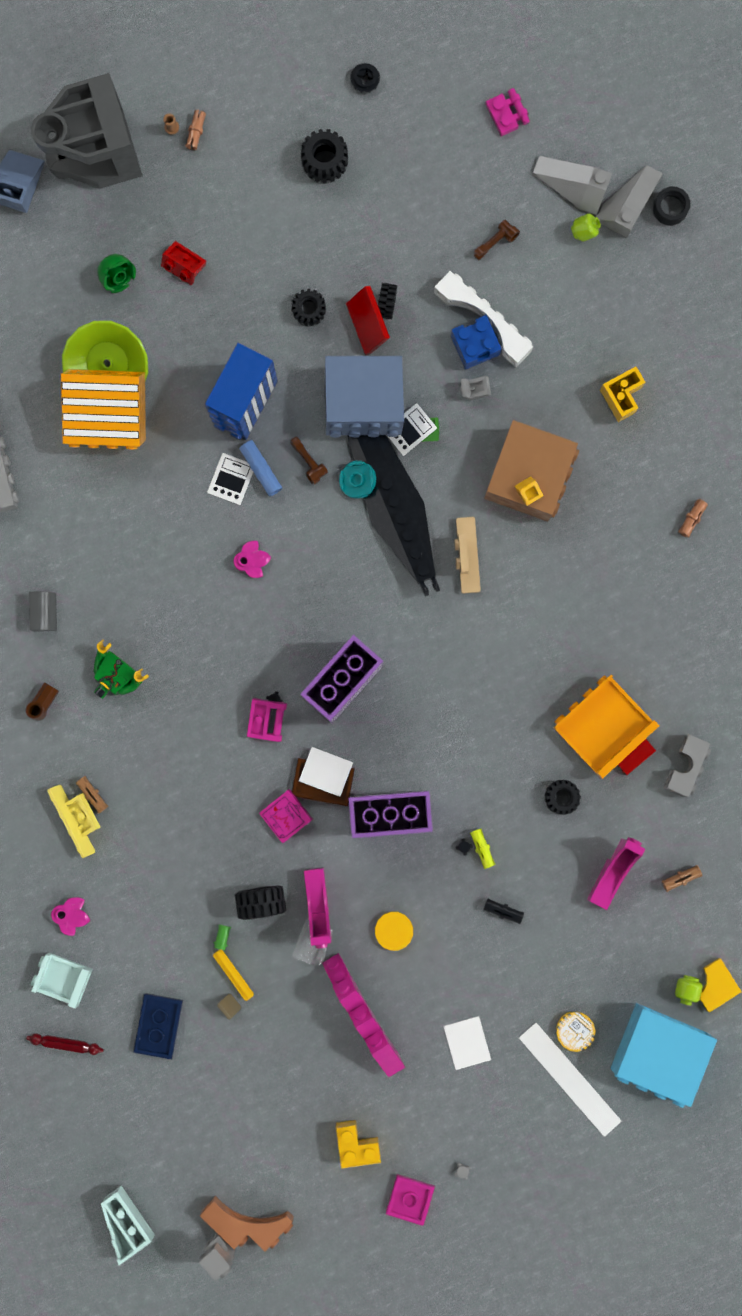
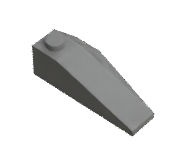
[533,156,612,216]
[596,165,663,238]

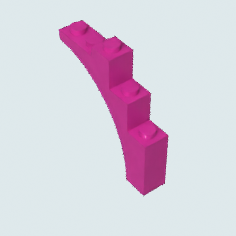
[322,953,405,1077]

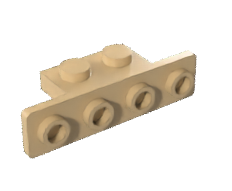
[454,517,481,594]

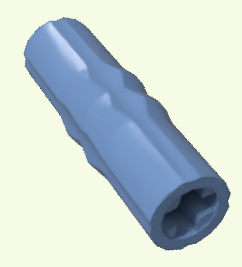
[239,440,283,497]

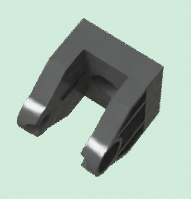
[31,73,143,189]

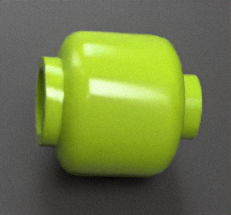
[571,213,601,242]
[675,975,703,1006]

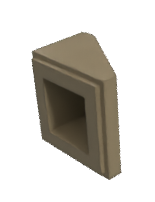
[217,994,241,1020]

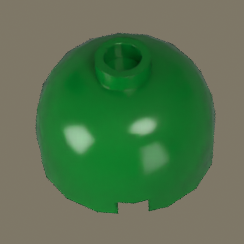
[97,254,136,293]

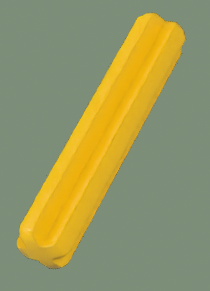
[213,949,254,1001]

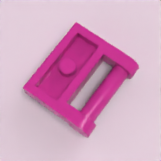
[247,698,287,742]

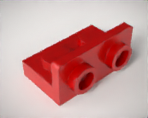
[161,241,206,285]

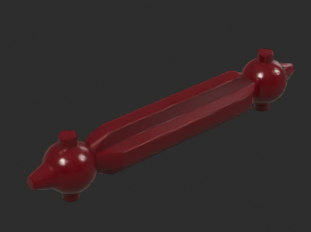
[26,1033,104,1055]

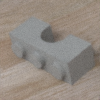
[664,734,711,797]
[199,1234,236,1281]

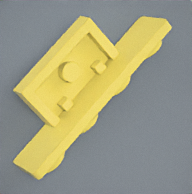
[47,785,101,858]

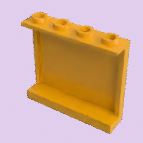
[553,674,660,779]

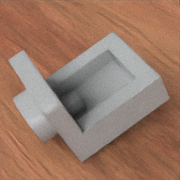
[460,376,491,401]

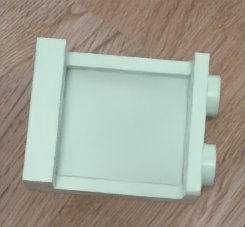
[31,953,93,1008]

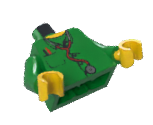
[93,639,149,699]

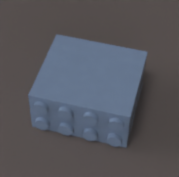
[324,356,404,438]

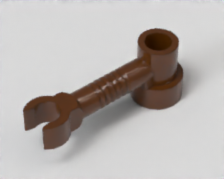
[474,220,520,260]
[290,436,328,485]

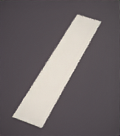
[519,1023,622,1137]

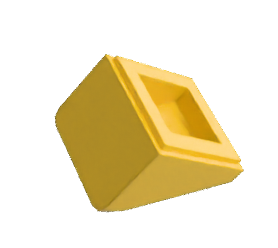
[515,477,543,506]

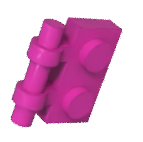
[485,88,530,136]

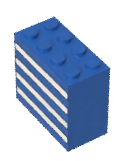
[205,343,278,440]

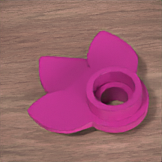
[233,541,271,578]
[51,897,90,936]

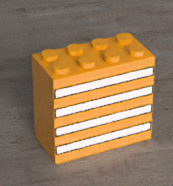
[61,369,146,449]

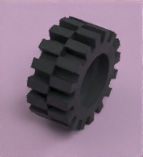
[378,283,397,319]
[292,289,326,326]
[544,780,581,815]

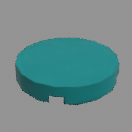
[339,460,376,499]

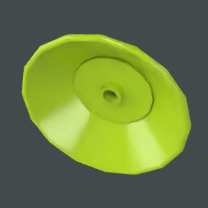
[62,321,148,381]

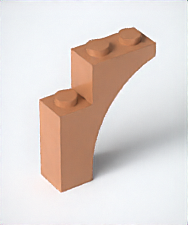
[200,1196,294,1251]

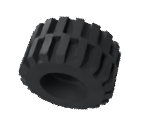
[301,129,348,183]
[235,885,286,920]

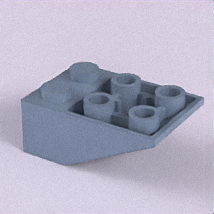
[0,150,45,213]

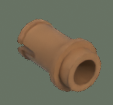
[163,114,179,135]

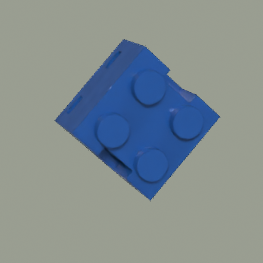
[451,315,501,370]

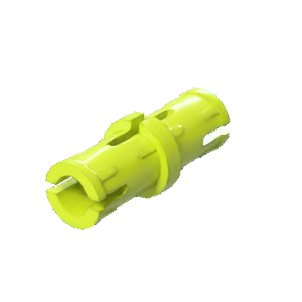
[470,828,496,869]

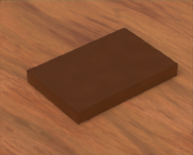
[292,758,355,807]

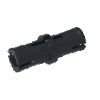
[483,898,524,924]

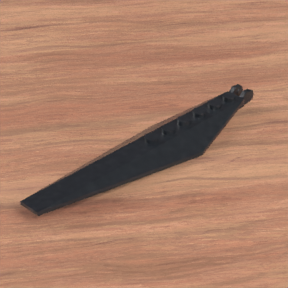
[347,435,440,597]

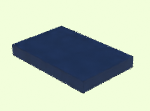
[133,993,183,1060]

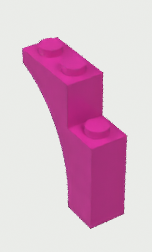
[587,837,645,910]
[304,867,332,949]

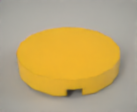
[375,911,413,951]

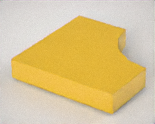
[700,958,742,1013]

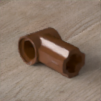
[26,682,59,721]

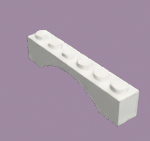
[434,271,533,368]

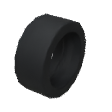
[653,186,691,226]

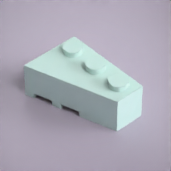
[101,1186,155,1266]

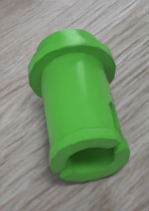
[213,924,231,950]

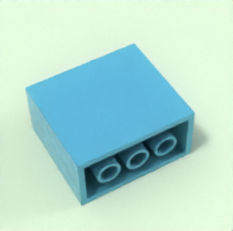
[610,1003,717,1108]

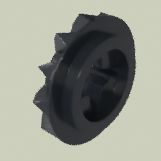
[350,63,380,93]

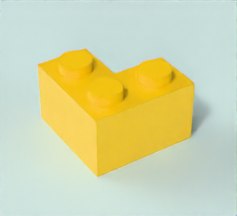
[600,366,646,422]
[336,1120,381,1168]

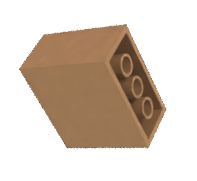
[484,420,579,522]

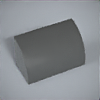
[29,591,57,632]

